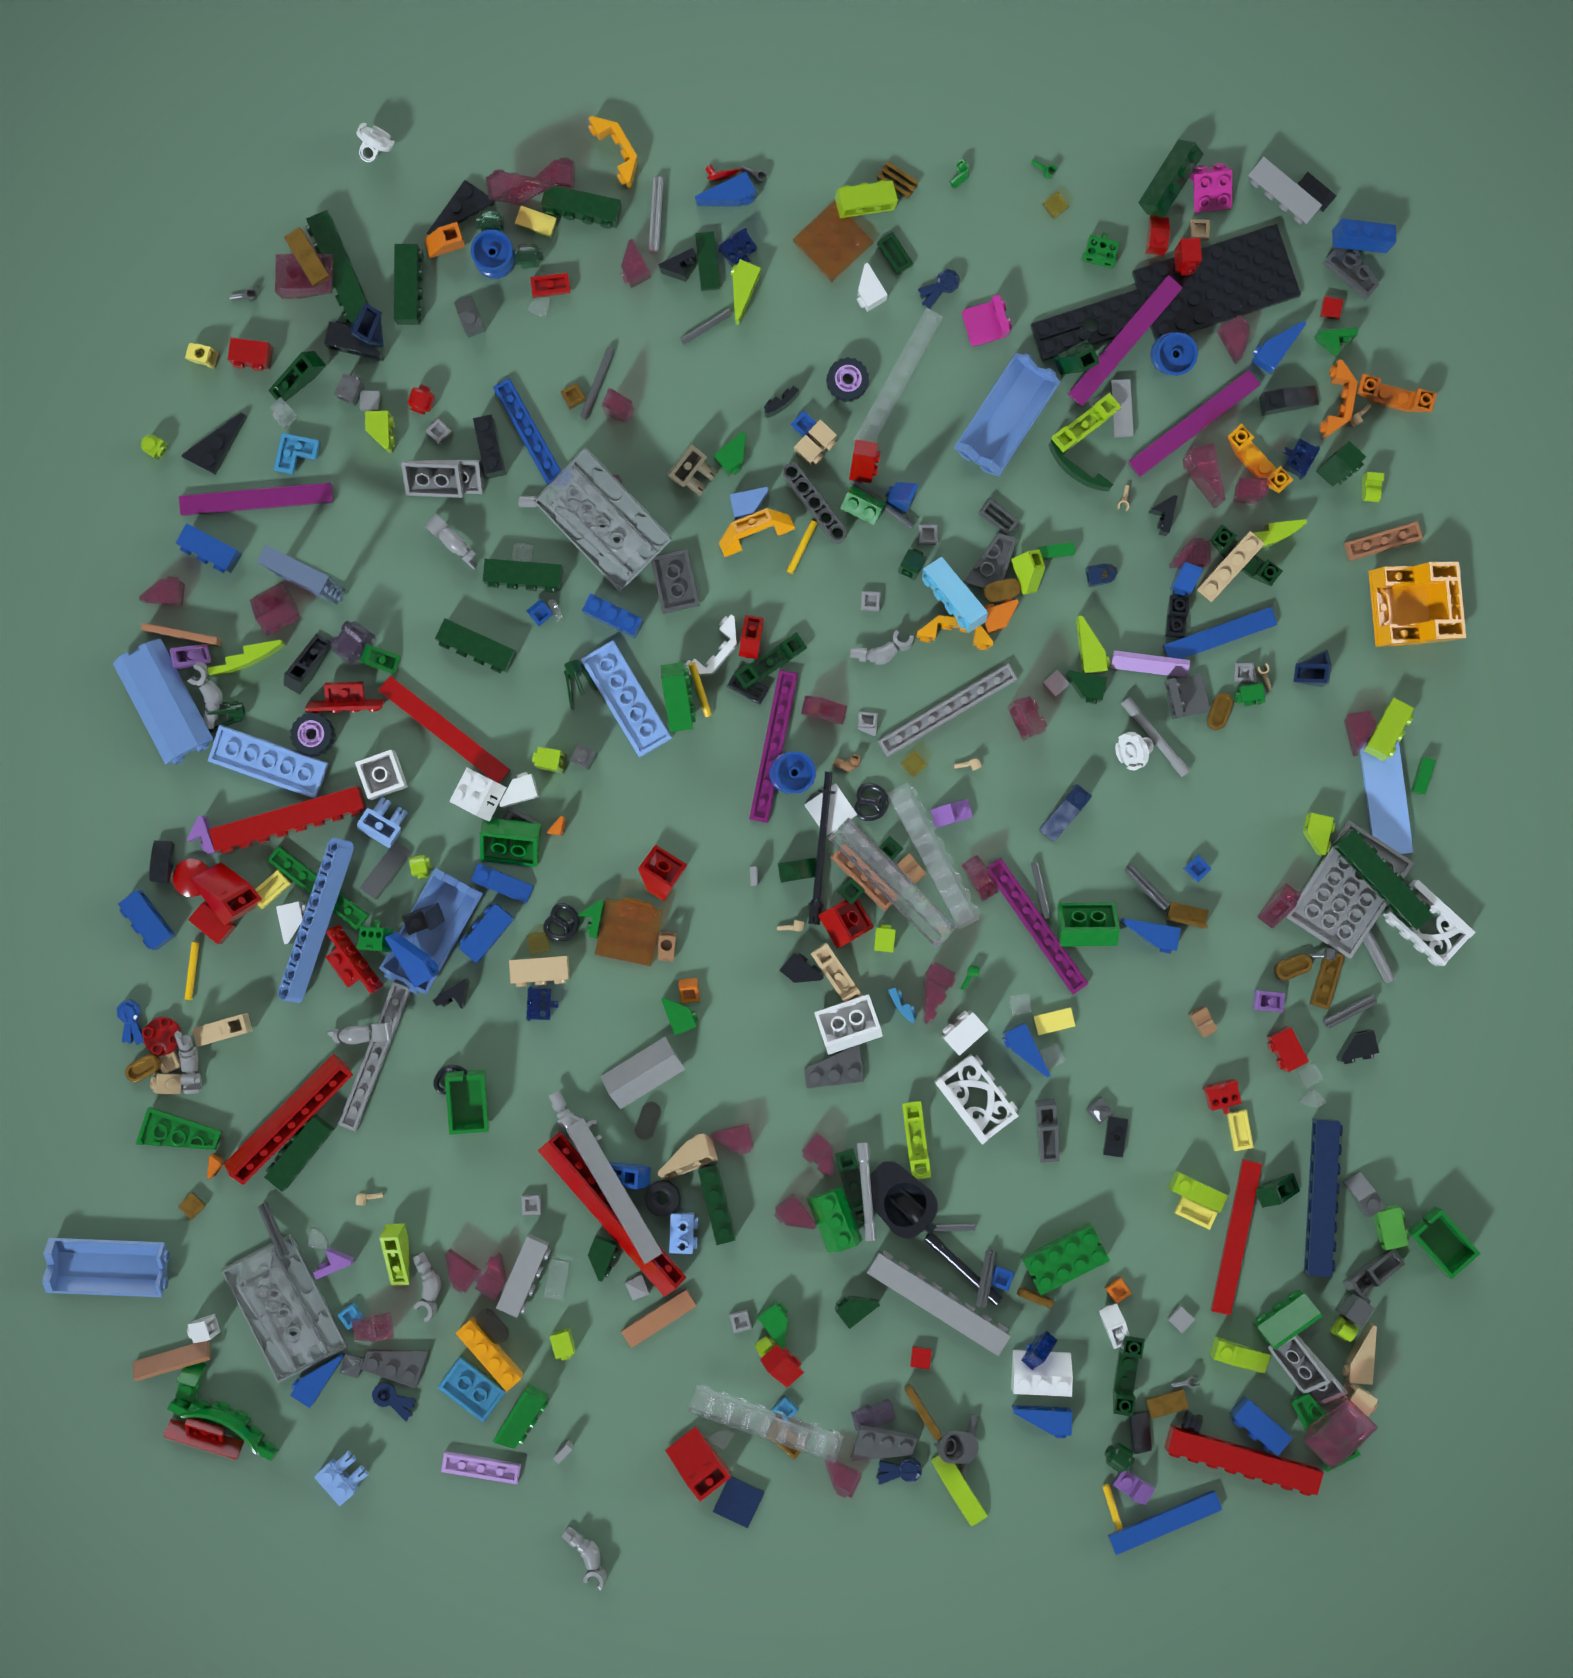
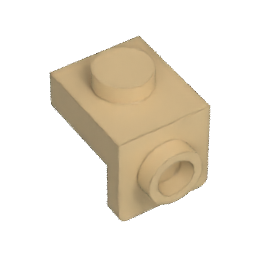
[150,1073,181,1094]

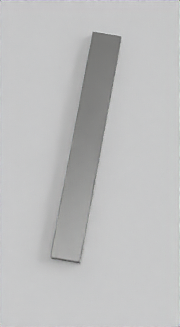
[877,663,1018,757]
[338,981,411,1132]
[566,1119,662,1264]

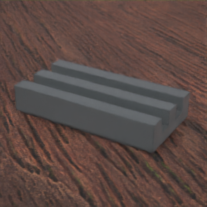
[978,498,1020,536]

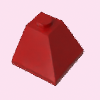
[638,845,687,901]

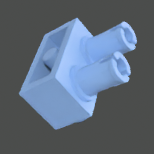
[357,797,408,848]
[669,1212,698,1254]
[314,1451,369,1506]

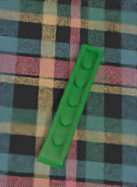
[267,845,370,931]

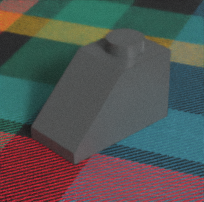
[454,295,486,338]
[1343,1172,1386,1218]
[1335,1294,1375,1327]

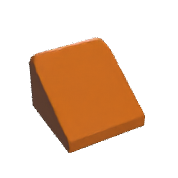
[547,816,566,836]
[678,978,700,1003]
[207,1153,226,1179]

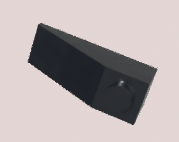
[324,321,384,361]
[1259,386,1319,416]
[284,633,333,695]

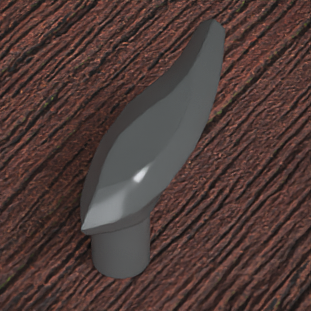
[503,806,540,824]

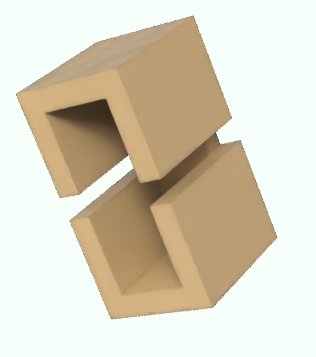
[794,420,837,467]
[1340,1381,1378,1417]

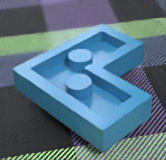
[274,433,321,475]

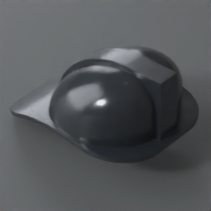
[870,1161,938,1239]

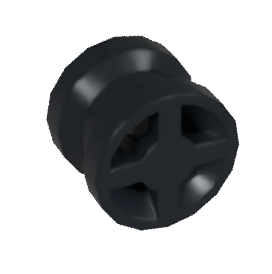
[1181,1410,1203,1434]

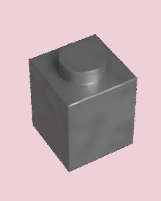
[334,373,365,406]
[570,743,597,770]

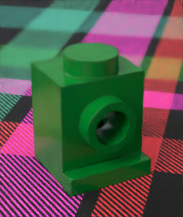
[1234,684,1266,706]

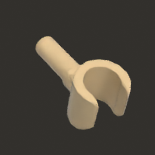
[1350,404,1371,427]
[1117,485,1130,511]
[1256,663,1272,691]
[954,759,982,771]
[777,920,805,932]
[355,1193,383,1206]

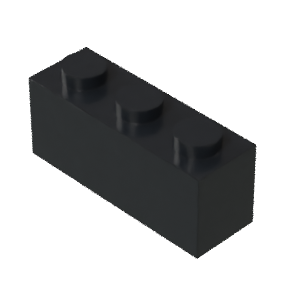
[473,414,506,479]

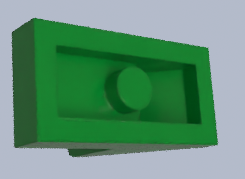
[1314,327,1358,356]
[360,644,401,674]
[577,900,605,939]
[175,1362,207,1402]

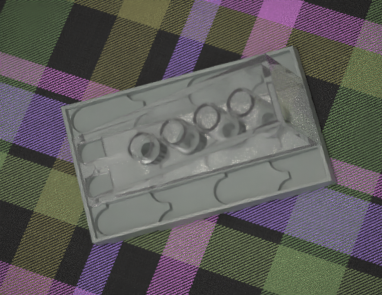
[534,447,672,592]
[222,1233,347,1383]

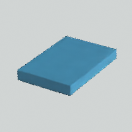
[437,1355,506,1423]

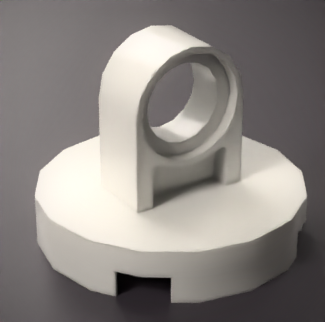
[356,123,395,162]
[1115,732,1154,771]

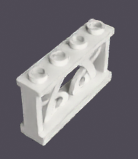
[1383,880,1476,966]
[934,1053,1019,1145]

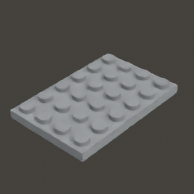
[1285,821,1414,959]

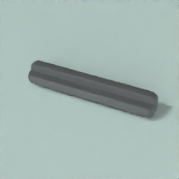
[1125,864,1170,910]
[1323,995,1377,1028]
[258,1203,289,1258]
[976,1250,997,1308]

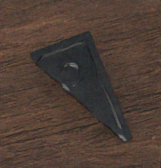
[427,180,496,235]
[181,413,247,475]

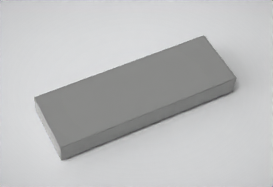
[1110,379,1134,438]

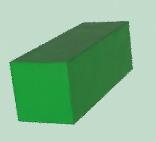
[1037,542,1076,560]
[1411,757,1436,795]

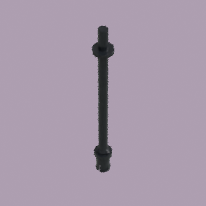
[808,771,835,925]

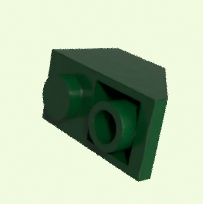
[1053,340,1100,375]
[588,1234,619,1282]

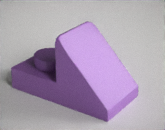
[169,644,211,670]
[930,799,973,828]
[187,815,218,855]
[1252,990,1285,1012]
[313,1248,355,1280]
[1112,1471,1156,1505]

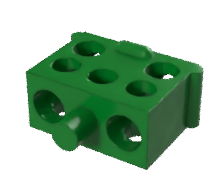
[1081,233,1120,269]
[356,920,393,952]

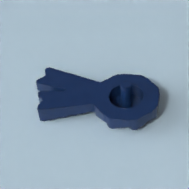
[918,269,960,310]
[372,1382,416,1422]
[876,1458,922,1485]

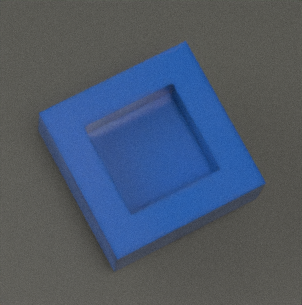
[791,411,817,437]
[526,599,553,626]
[1183,855,1212,882]
[991,1265,1014,1291]

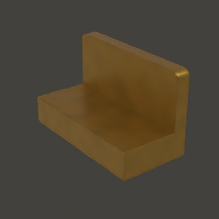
[1166,901,1209,929]

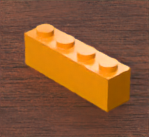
[455,1316,524,1392]

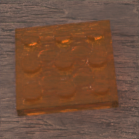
[793,201,873,282]
[595,898,663,967]

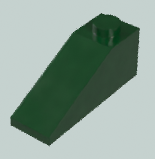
[269,351,326,405]

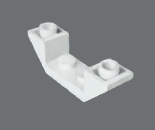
[684,614,737,677]

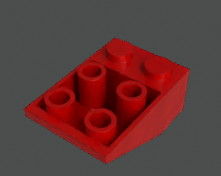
[190,862,262,926]
[665,1426,731,1502]

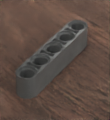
[783,463,846,544]

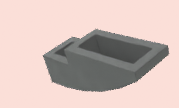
[360,841,413,899]
[1035,1099,1060,1163]
[1343,1249,1405,1297]

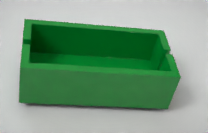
[1021,1222,1110,1296]

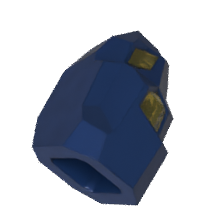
[1086,564,1117,587]

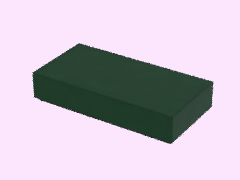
[877,232,914,276]

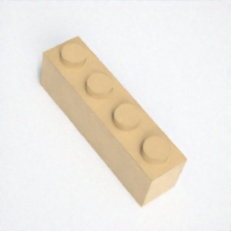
[1197,530,1265,602]

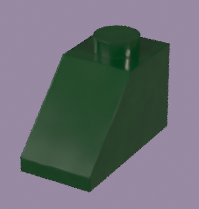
[898,548,926,580]
[1066,670,1107,704]
[778,858,816,883]
[1255,1173,1300,1208]
[835,1295,880,1329]

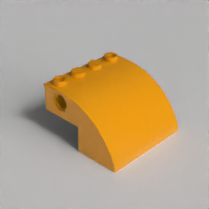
[1368,562,1466,647]

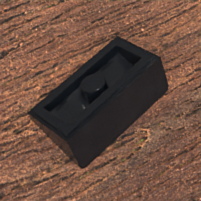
[1129,1411,1152,1454]

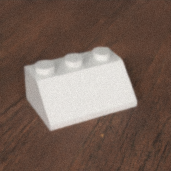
[814,994,883,1055]
[1011,1350,1073,1397]

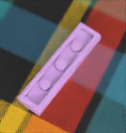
[1110,651,1190,678]
[441,1451,521,1484]

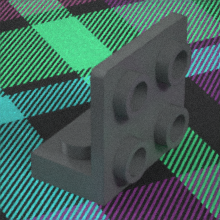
[1164,674,1210,719]

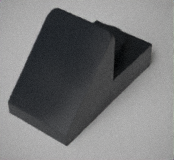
[658,248,697,282]
[1148,495,1178,536]
[402,903,445,935]
[432,978,469,1009]

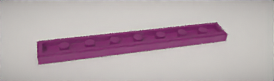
[1067,275,1183,407]
[1128,370,1261,478]
[179,483,334,516]
[749,670,798,823]
[985,858,1089,995]

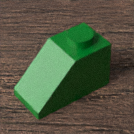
[714,431,746,476]
[661,997,699,1035]
[757,1300,788,1348]

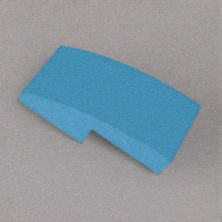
[887,987,917,1023]

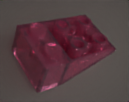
[922,961,956,1024]

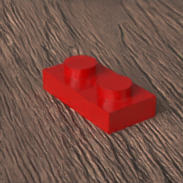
[530,273,571,298]

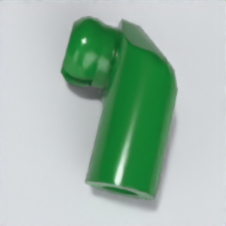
[949,159,969,189]

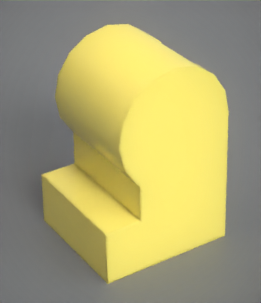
[185,343,219,369]

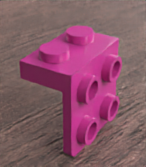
[1189,163,1232,213]
[962,294,1012,347]

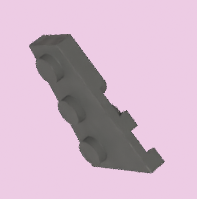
[1322,248,1379,300]
[963,533,1017,589]
[804,1044,864,1088]
[361,1350,429,1388]
[851,1425,917,1461]

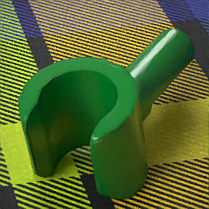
[1031,159,1057,178]
[960,965,980,991]

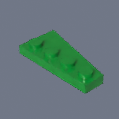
[135,1107,223,1150]
[1290,1393,1361,1472]

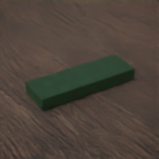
[695,231,720,291]

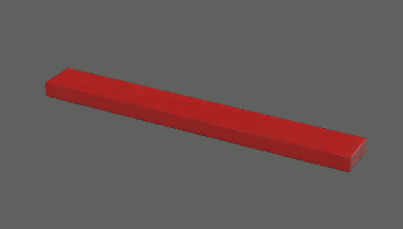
[378,676,510,784]
[1210,1159,1262,1316]

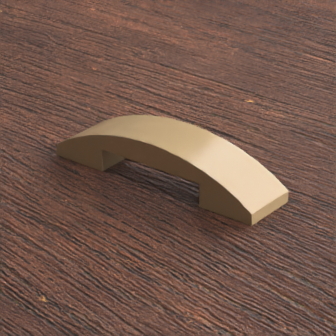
[810,943,863,1002]

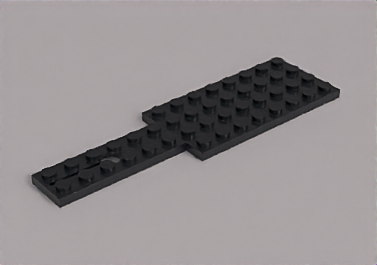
[1030,224,1301,361]

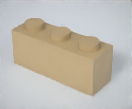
[509,956,570,987]

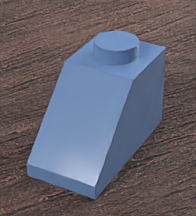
[730,487,768,520]

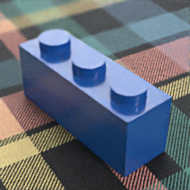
[1332,219,1396,253]
[176,523,242,573]
[582,593,644,638]
[118,890,176,950]
[458,904,515,963]
[1230,1395,1293,1456]

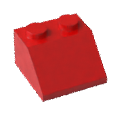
[818,898,874,948]

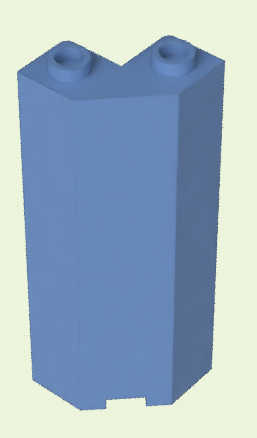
[954,353,1061,477]
[113,638,214,765]
[379,867,483,995]
[42,1238,170,1297]

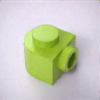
[141,435,168,460]
[409,854,432,879]
[754,1335,777,1357]

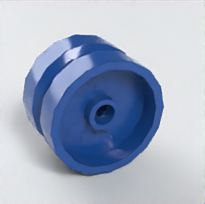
[471,230,516,279]
[1150,332,1198,376]
[769,751,816,794]

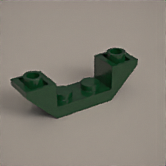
[1210,525,1283,586]
[1113,1335,1145,1417]

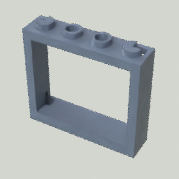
[257,545,345,605]

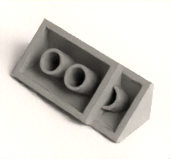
[401,460,484,498]
[600,1036,685,1109]
[1267,1335,1348,1406]

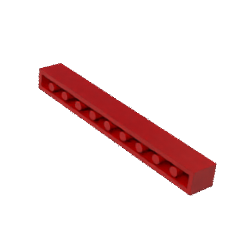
[537,1131,687,1297]

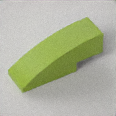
[1253,519,1307,549]

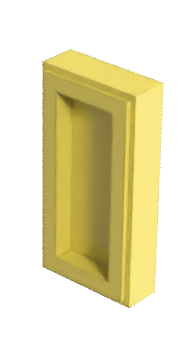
[515,206,557,238]
[255,870,292,909]
[1033,1007,1075,1035]
[1227,1109,1254,1151]
[1174,1196,1218,1230]

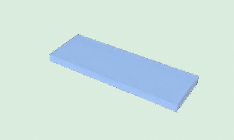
[581,640,672,758]
[208,725,329,799]
[1359,741,1413,854]

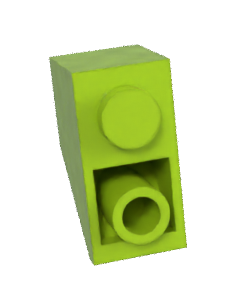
[365,411,395,453]
[1011,549,1045,595]
[1303,812,1335,856]

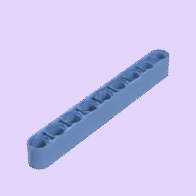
[278,838,354,1003]

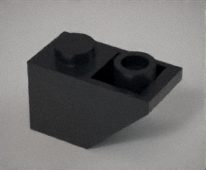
[779,952,824,983]
[1336,1029,1380,1064]

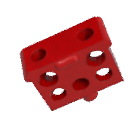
[1202,1079,1242,1114]

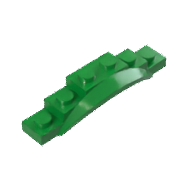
[167,1398,279,1461]

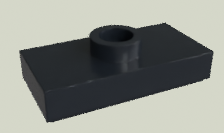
[1103,1116,1128,1158]

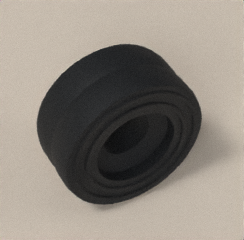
[645,1180,680,1217]

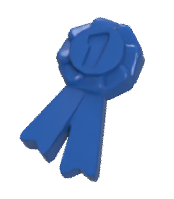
[117,1000,144,1045]

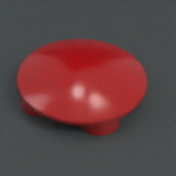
[172,859,209,897]
[142,1017,181,1056]

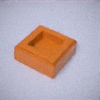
[1104,1277,1132,1304]

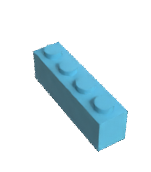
[922,557,988,633]

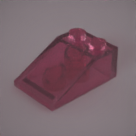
[486,170,555,205]
[275,254,333,299]
[1183,443,1226,508]
[1007,696,1047,742]
[1303,1399,1378,1469]

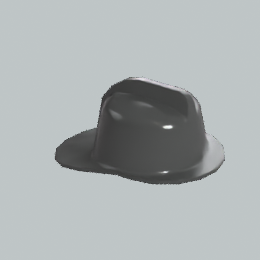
[934,1431,979,1464]

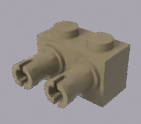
[666,445,718,496]

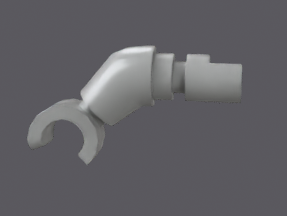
[424,513,478,569]
[850,630,914,665]
[187,662,223,729]
[326,1023,392,1045]
[175,1030,202,1094]
[549,1090,602,1141]
[412,1252,441,1322]
[561,1526,607,1591]

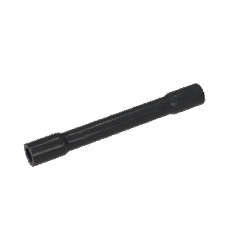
[924,1232,1003,1306]

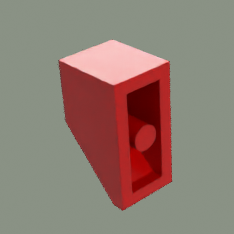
[1145,215,1170,256]
[739,615,764,659]

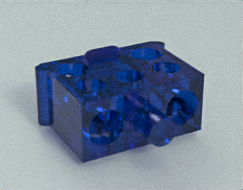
[718,228,757,267]
[1283,439,1320,480]
[526,986,558,1021]
[1021,1331,1058,1370]

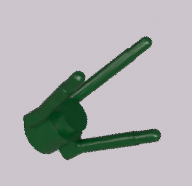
[564,660,598,709]
[204,701,245,733]

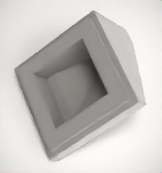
[1234,662,1257,683]
[857,712,878,736]
[625,1275,650,1300]

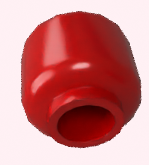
[407,385,435,415]

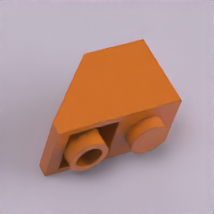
[424,222,466,258]
[983,598,1019,634]

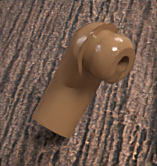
[833,754,861,772]

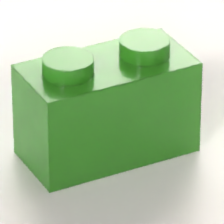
[1374,1205,1410,1250]

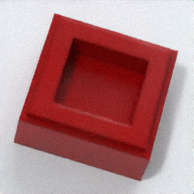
[1320,296,1343,320]
[910,1346,932,1369]

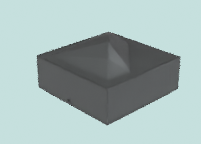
[1086,1097,1113,1125]
[339,1353,364,1378]

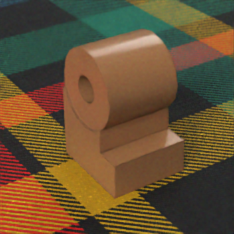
[896,854,927,885]
[658,931,677,962]
[1188,1006,1218,1038]

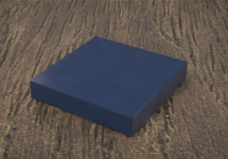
[713,1476,764,1528]

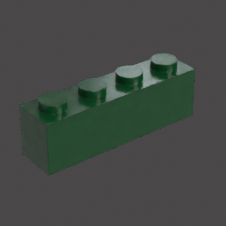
[1138,139,1204,218]
[541,183,622,229]
[394,244,424,325]
[1316,441,1366,487]
[483,558,563,593]
[435,618,516,674]
[264,1115,335,1192]
[698,1162,736,1245]

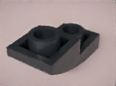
[764,386,799,418]
[1165,595,1189,638]
[149,840,175,883]

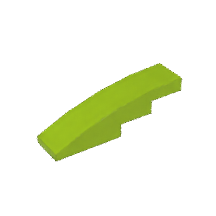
[207,640,286,677]

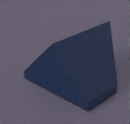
[350,303,384,347]
[1293,650,1332,687]

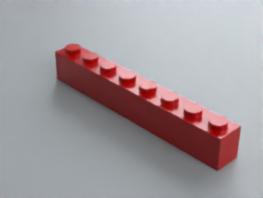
[209,786,367,854]
[224,1054,353,1185]
[1164,1425,1324,1496]

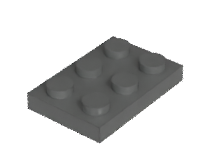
[651,549,700,614]

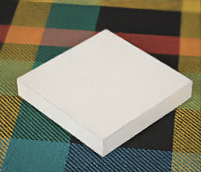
[804,783,857,836]

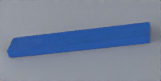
[493,378,561,485]
[1163,607,1278,659]
[1108,1490,1222,1555]

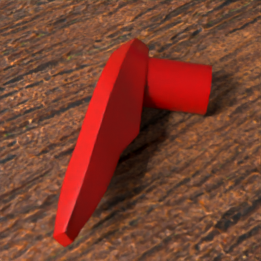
[705,165,742,181]

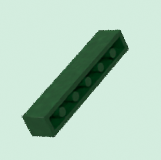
[306,210,368,325]
[1332,829,1434,930]

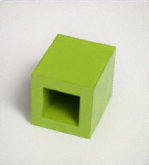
[873,924,896,952]
[550,1328,576,1360]

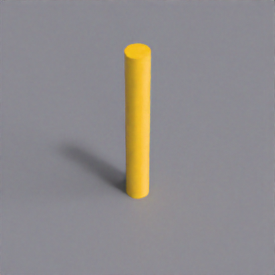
[786,520,818,575]
[688,662,712,717]
[184,942,199,1000]
[1102,1484,1123,1531]

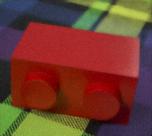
[1174,238,1202,276]
[227,337,273,371]
[849,439,881,483]
[188,902,237,944]
[1267,1026,1309,1072]
[760,1344,804,1388]

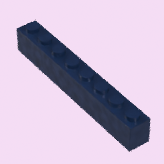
[1304,1118,1343,1277]

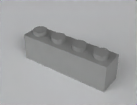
[1248,156,1322,225]
[496,1234,551,1318]

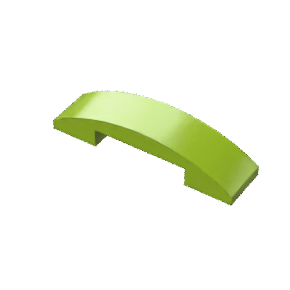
[1051,393,1122,452]
[902,1101,932,1179]
[931,1454,988,1527]

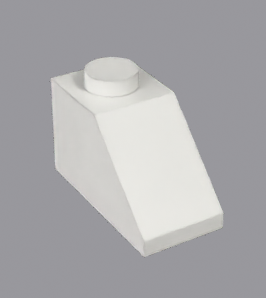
[856,263,887,312]
[499,772,539,808]
[276,902,307,944]
[1099,1303,1130,1349]
[187,1314,221,1343]

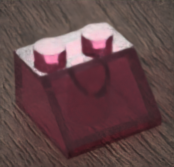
[250,582,301,636]

